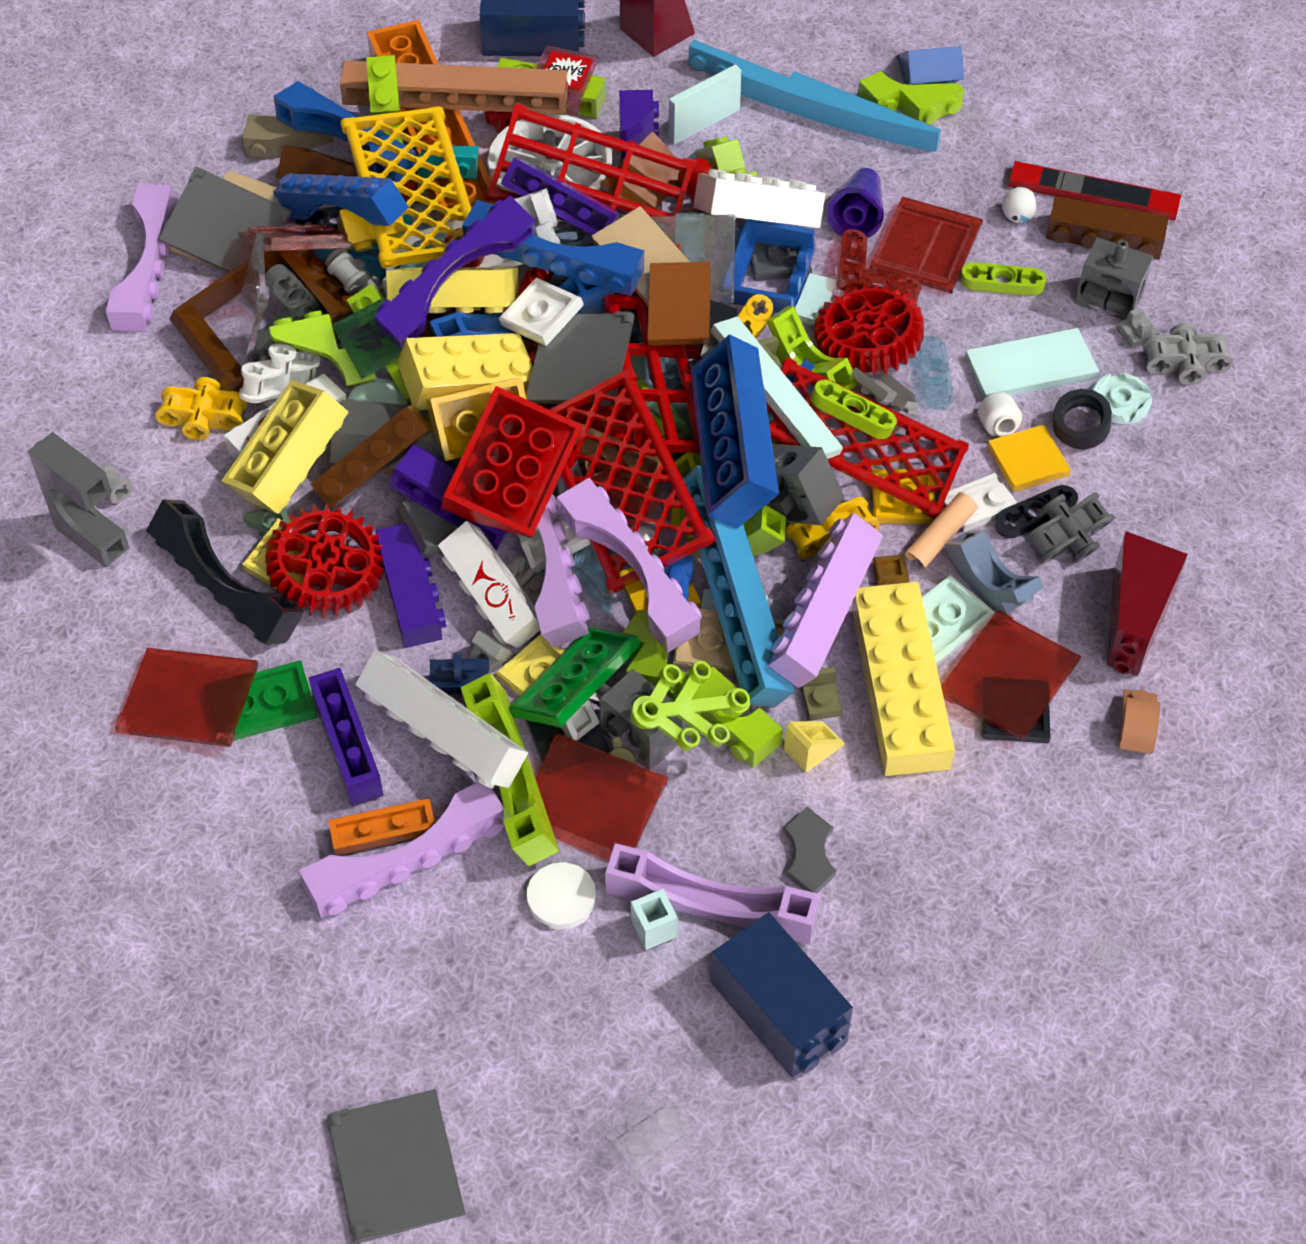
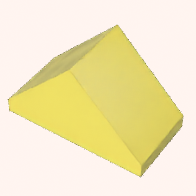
[784,721,845,773]

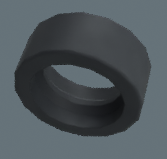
[1053,388,1112,450]

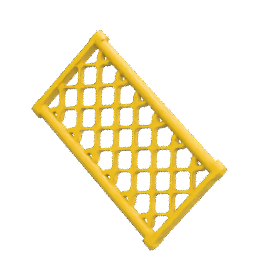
[340,107,472,268]

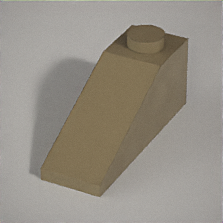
[242,115,334,159]

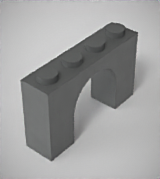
[28,432,129,567]

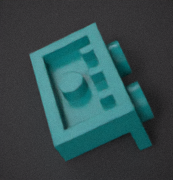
[418,146,479,179]

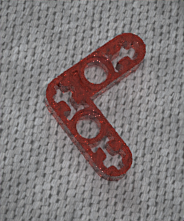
[836,229,922,302]

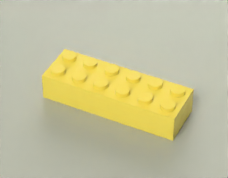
[852,582,955,776]

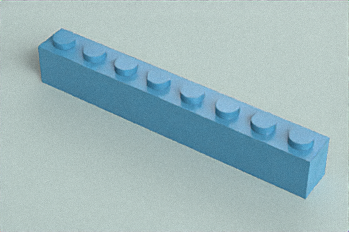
[683,465,795,708]

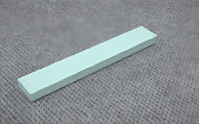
[711,317,843,459]

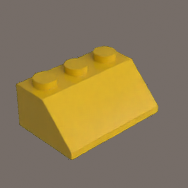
[425,378,527,461]

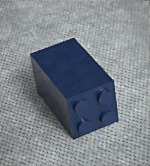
[480,0,586,57]
[710,912,853,1078]

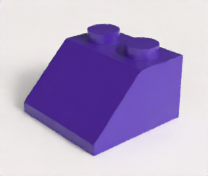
[619,89,659,161]

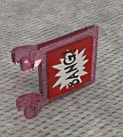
[536,45,599,115]

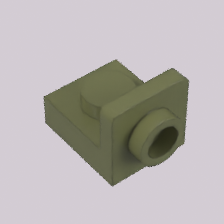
[801,667,842,720]

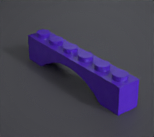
[375,195,536,351]

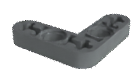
[247,264,319,362]

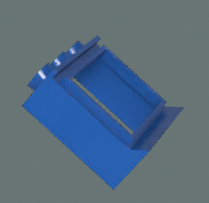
[720,219,816,312]

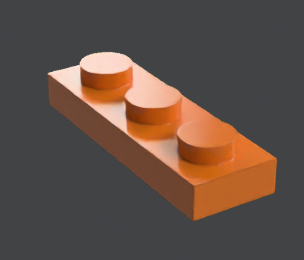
[328,798,435,856]

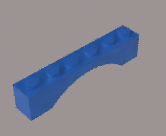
[273,81,418,182]
[273,173,409,226]
[462,200,645,296]
[430,278,611,340]

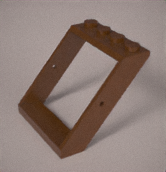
[169,239,360,392]

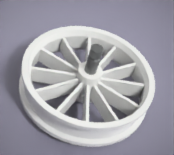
[488,114,612,222]

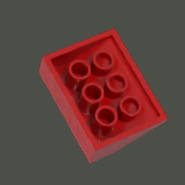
[441,386,583,538]

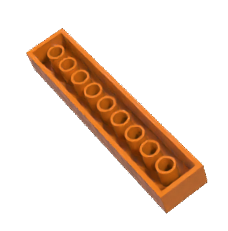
[367,19,496,222]

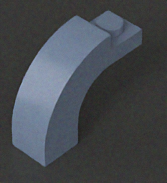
[944,530,1044,614]

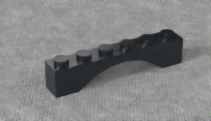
[146,499,304,645]

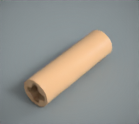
[905,492,978,569]

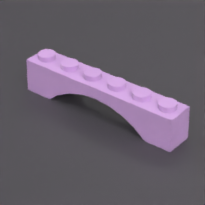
[106,184,178,332]
[557,478,702,653]
[534,495,590,648]
[299,782,505,918]
[605,843,820,945]

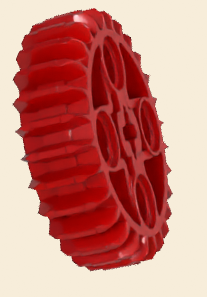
[814,284,924,376]
[265,504,384,618]

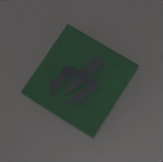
[332,296,401,379]

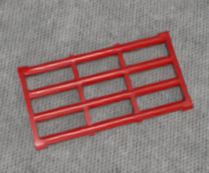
[486,103,696,241]
[603,295,704,453]

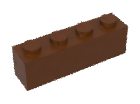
[1046,196,1169,260]
[310,405,434,509]

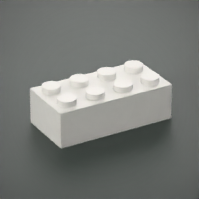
[693,169,825,228]

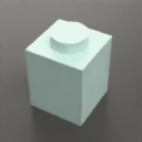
[631,889,678,950]

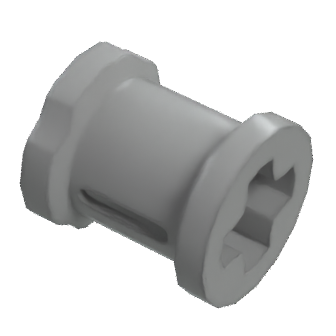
[100,464,133,504]

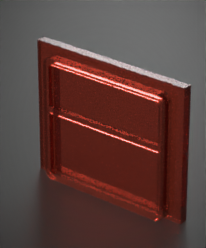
[869,196,983,294]
[239,224,352,251]

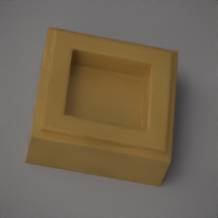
[872,554,910,586]

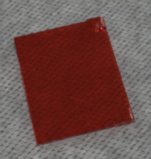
[941,611,1082,741]
[115,647,259,747]
[535,733,668,861]

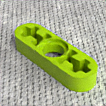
[961,262,1046,296]
[810,380,897,439]

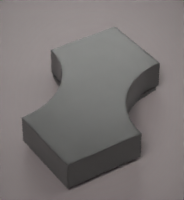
[784,806,836,893]

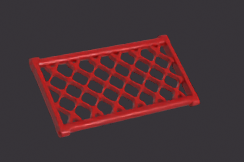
[766,357,969,519]
[550,368,716,594]

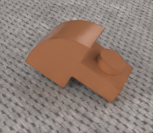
[1119,689,1160,754]

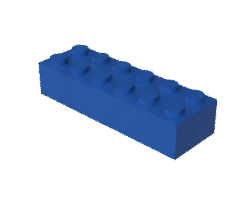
[690,334,779,528]

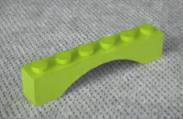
[461,673,559,866]

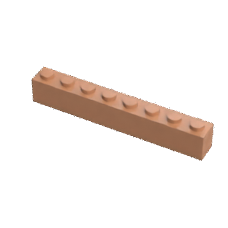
[340,60,568,115]

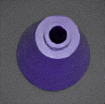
[827,168,884,240]

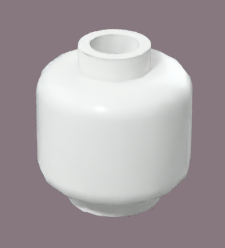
[978,392,1022,438]

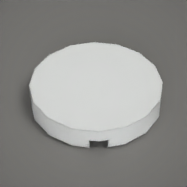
[527,862,596,930]

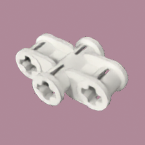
[239,343,320,407]

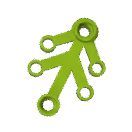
[631,661,750,751]

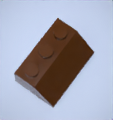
[276,145,372,180]

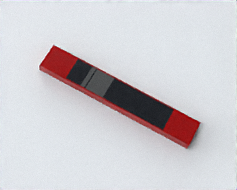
[1008,161,1181,221]

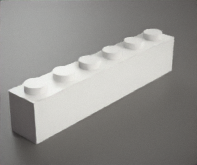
[355,650,529,789]

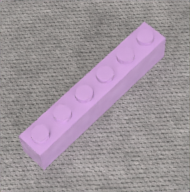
[768,513,883,689]

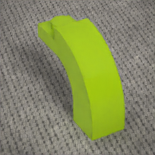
[766,306,859,390]
[671,499,786,556]

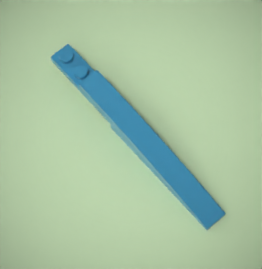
[688,39,941,152]

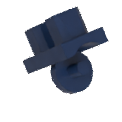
[429,653,490,695]

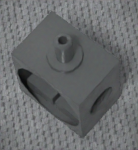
[1075,237,1153,320]
[766,444,845,525]
[595,669,682,771]

